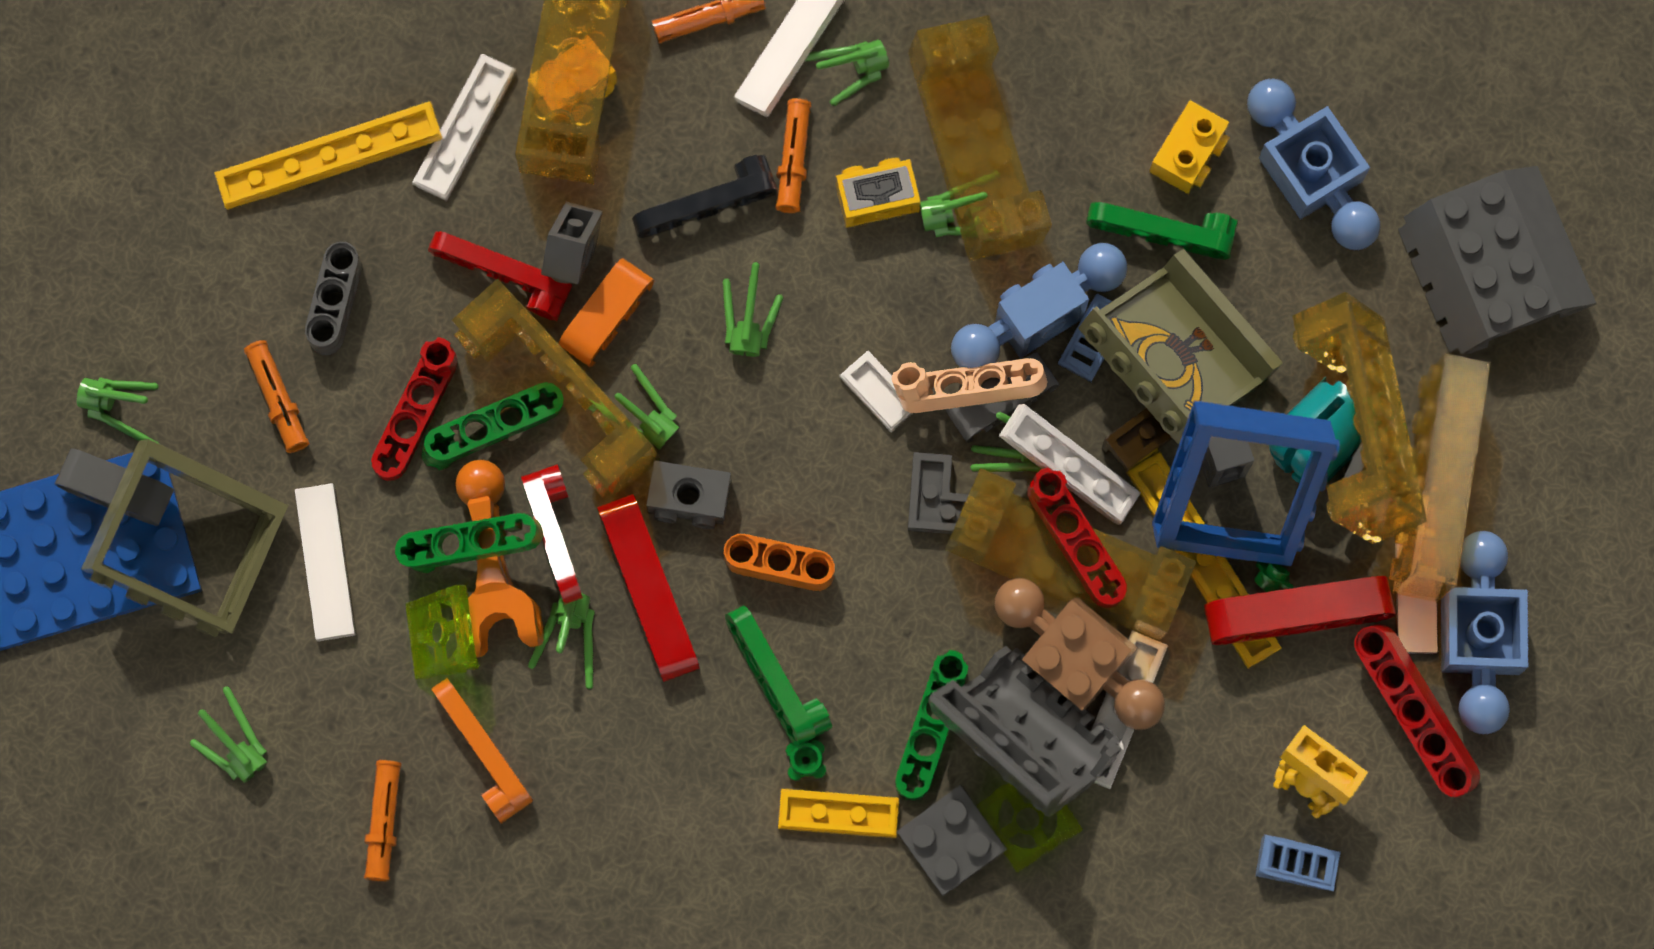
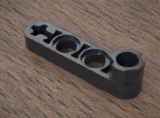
[632,154,778,238]

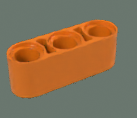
[558,258,655,367]
[724,534,835,591]

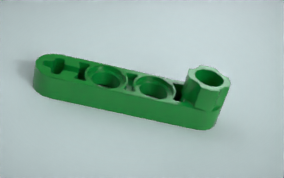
[1086,202,1238,260]
[421,382,564,471]
[395,513,543,573]
[725,605,832,746]
[895,650,968,801]

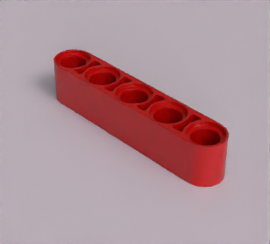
[597,494,700,682]
[1204,576,1396,645]
[1354,624,1480,797]

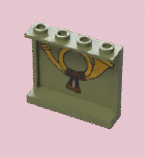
[1078,249,1283,444]

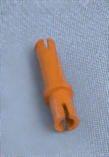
[652,0,766,44]
[776,98,811,213]
[244,340,309,453]
[364,760,402,882]

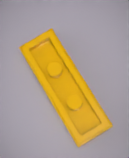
[778,789,899,838]

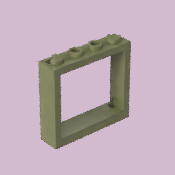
[81,439,288,637]

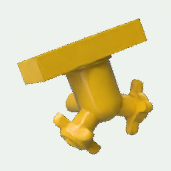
[1273,725,1368,818]

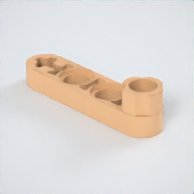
[892,358,1048,413]

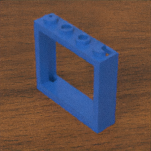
[1152,401,1339,566]

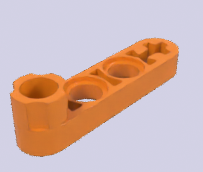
[431,678,533,824]

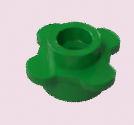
[1254,562,1294,592]
[786,740,826,781]

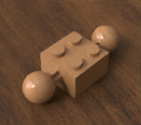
[995,578,1165,730]

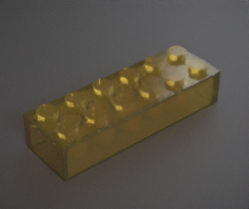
[1389,353,1490,603]

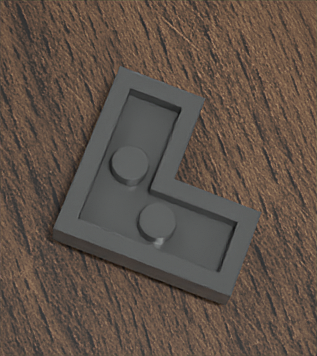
[908,452,988,537]

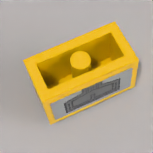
[836,158,921,228]

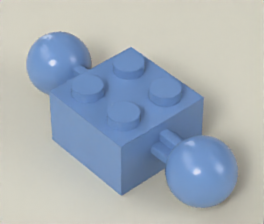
[1247,79,1380,250]
[951,243,1127,368]
[1441,531,1528,734]

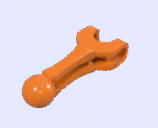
[455,460,544,659]

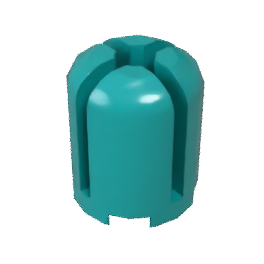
[1269,377,1380,483]

